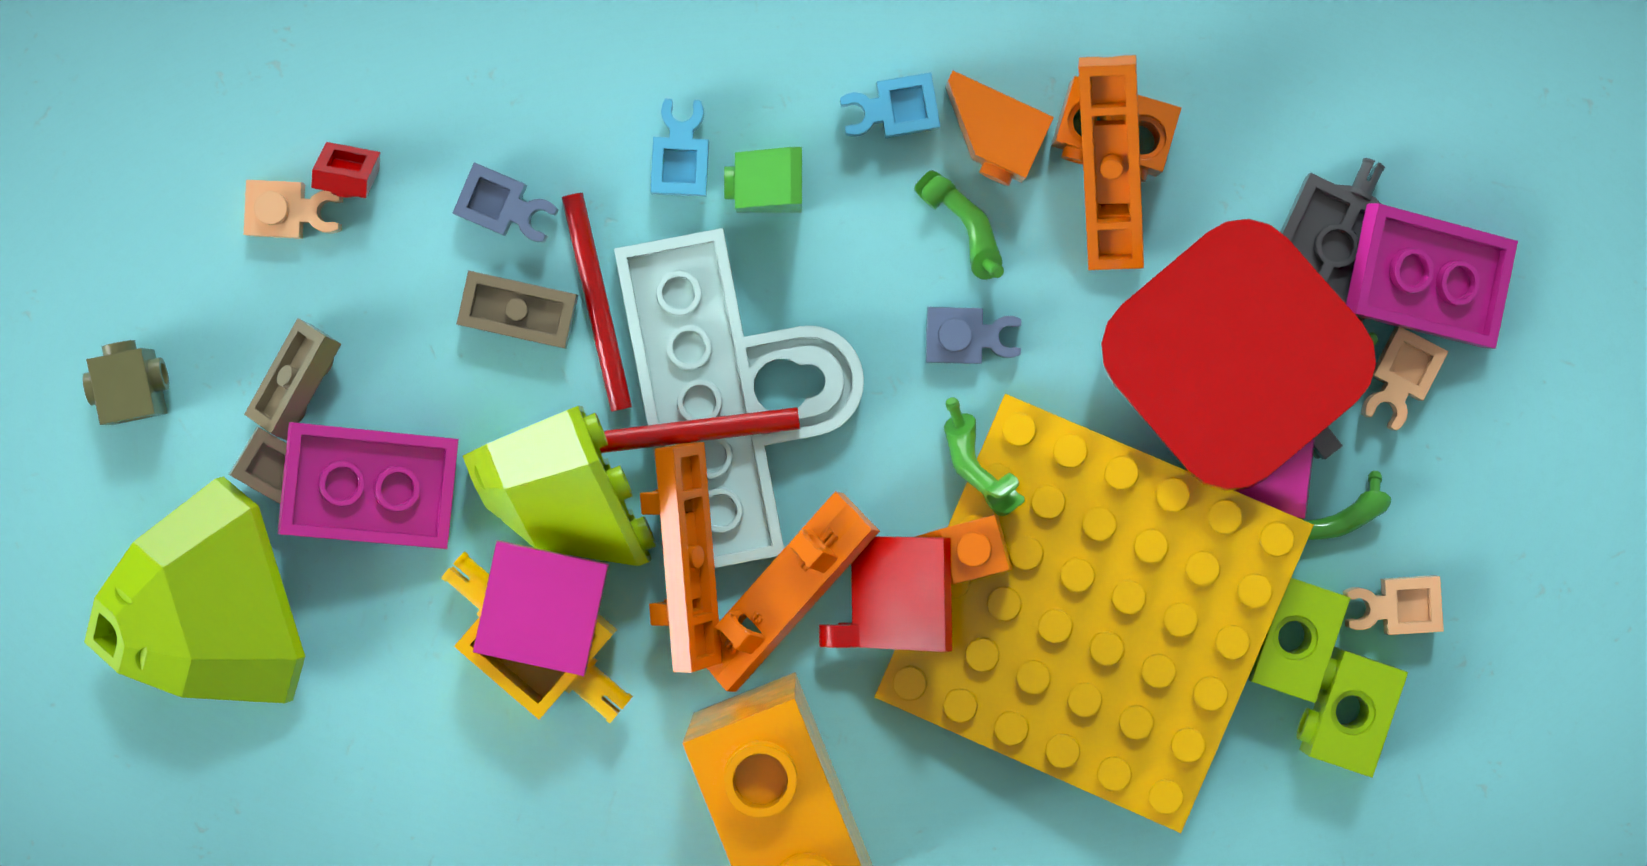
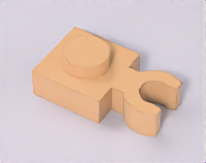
[243,180,343,239]
[1361,327,1449,431]
[1343,575,1444,635]

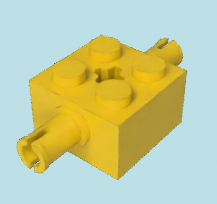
[441,551,633,724]

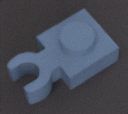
[452,162,559,242]
[926,307,1021,364]

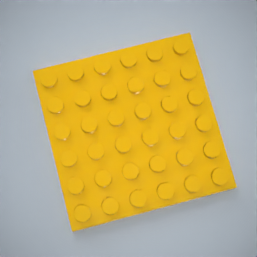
[874,394,1314,833]

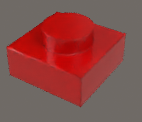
[311,142,380,198]

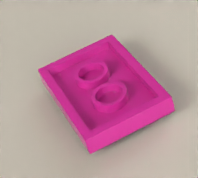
[1346,203,1518,349]
[277,422,459,549]

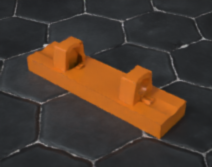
[1078,55,1144,270]
[640,442,722,673]
[707,491,880,692]

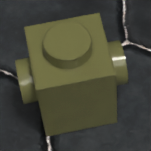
[83,340,169,425]

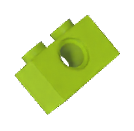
[1248,578,1351,703]
[1297,646,1408,778]

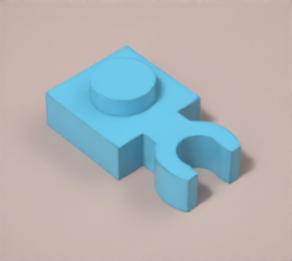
[840,72,941,138]
[651,98,709,197]

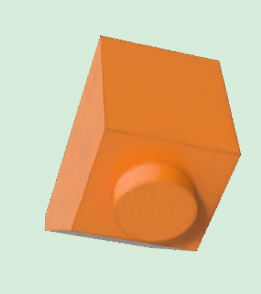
[945,71,1054,186]
[915,515,1013,586]

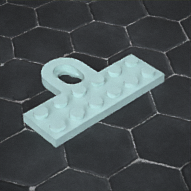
[614,228,864,568]

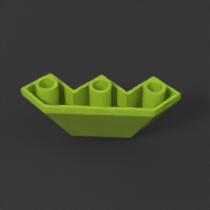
[462,406,657,566]
[84,476,306,703]

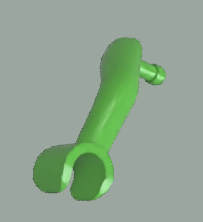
[914,170,1004,280]
[944,397,1025,516]
[1300,471,1391,541]

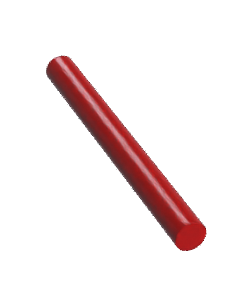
[561,193,632,412]
[599,407,800,453]

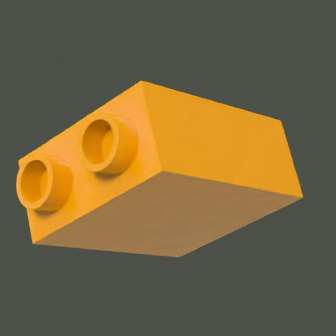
[682,672,873,866]

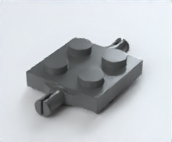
[1280,158,1385,321]

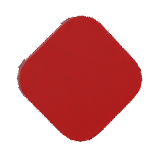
[1101,219,1376,491]

